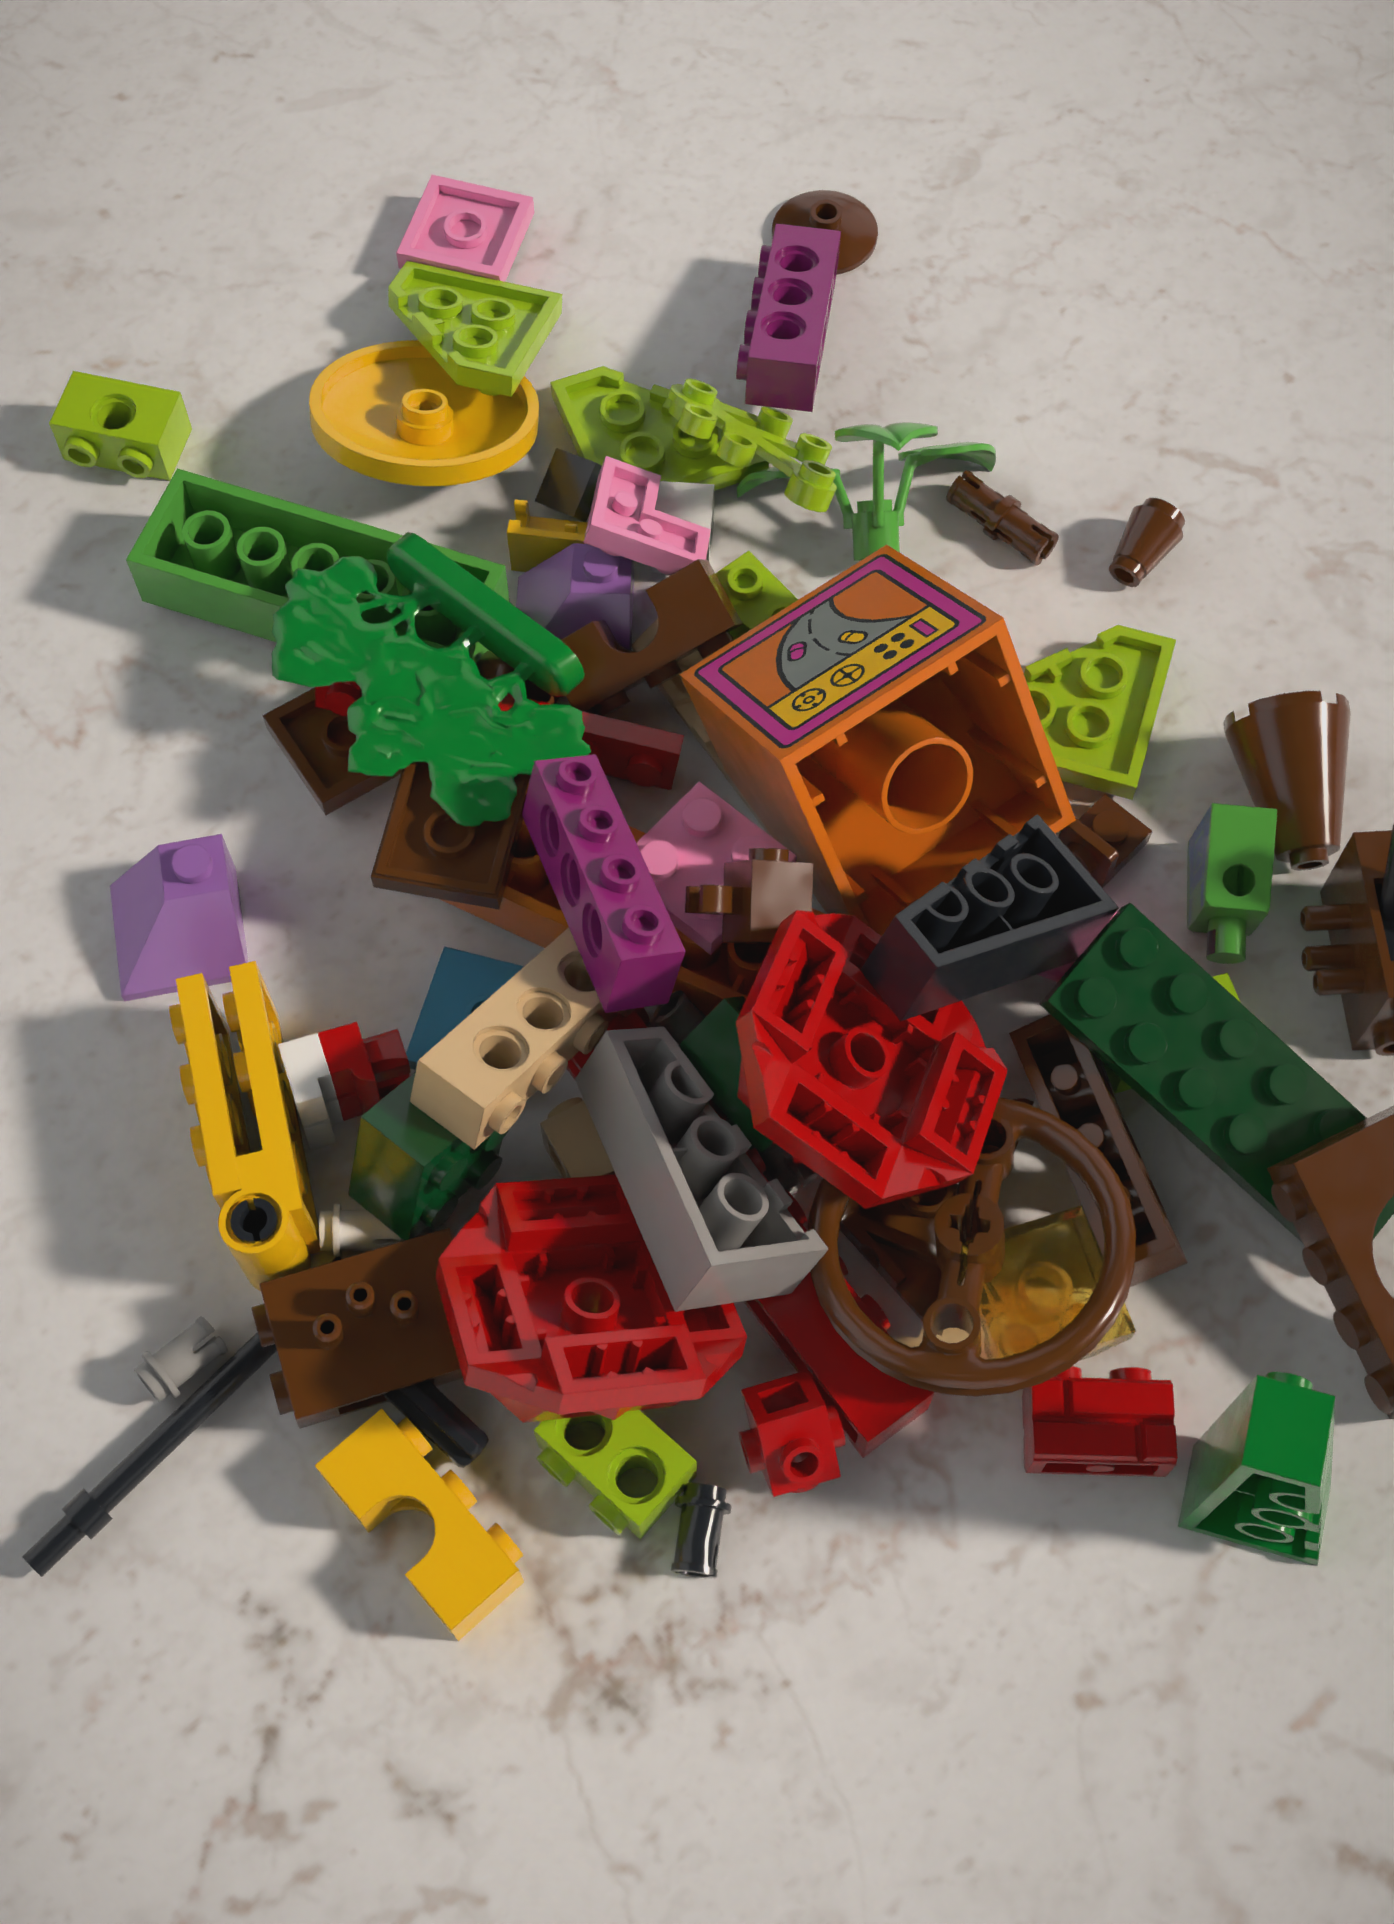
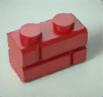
[1022,1366,1178,1477]

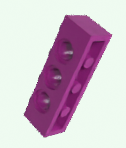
[736,224,841,412]
[522,754,686,1013]

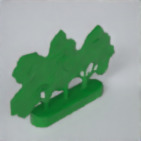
[271,532,591,826]

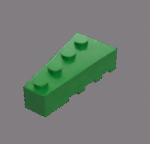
[1178,1372,1335,1566]

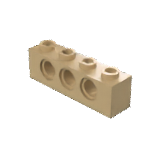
[410,927,636,1150]

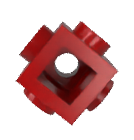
[738,1370,846,1497]

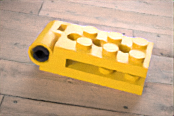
[169,961,322,1291]

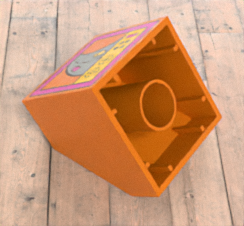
[679,544,1076,936]

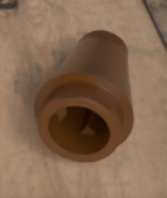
[1109,498,1185,587]

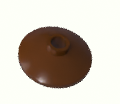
[772,190,878,275]

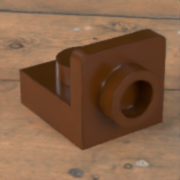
[1058,794,1152,888]

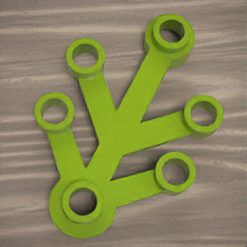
[668,379,837,512]

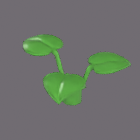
[737,422,996,561]

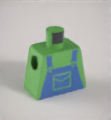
[1187,803,1277,964]

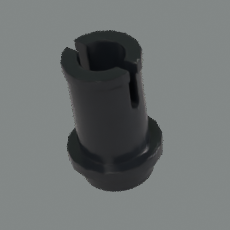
[671,1483,732,1578]

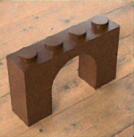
[1266,1105,1394,1419]

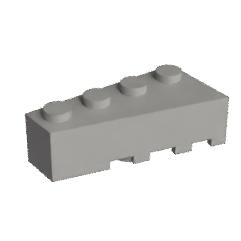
[575,1027,828,1312]

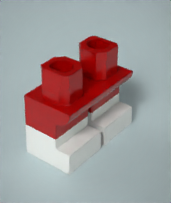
[278,1022,411,1151]

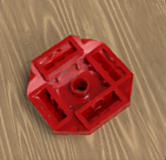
[736,910,1008,1209]
[436,1175,747,1423]

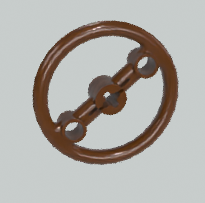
[807,1097,1136,1397]

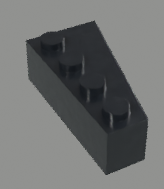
[860,814,1119,1022]

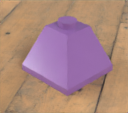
[516,543,634,650]
[110,834,248,1002]

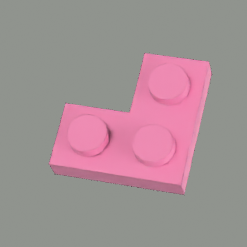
[583,456,711,576]

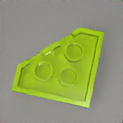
[388,261,563,397]
[550,366,769,491]
[1024,625,1176,800]

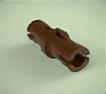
[946,470,1059,566]

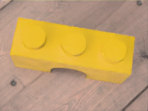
[315,1408,524,1641]

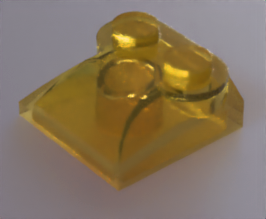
[962,1205,1136,1361]

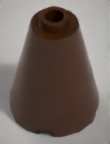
[1223,691,1351,871]

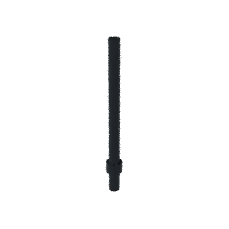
[22,1257,342,1577]

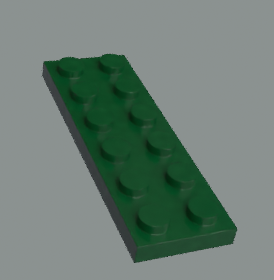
[1040,903,1394,1243]

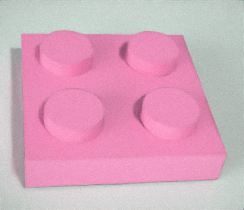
[396,175,534,282]
[637,781,797,955]

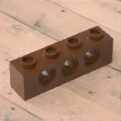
[1009,1014,1188,1287]

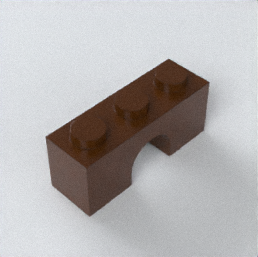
[561,559,743,716]

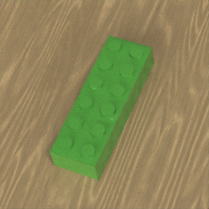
[126,468,510,663]

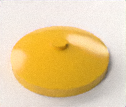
[309,340,539,486]

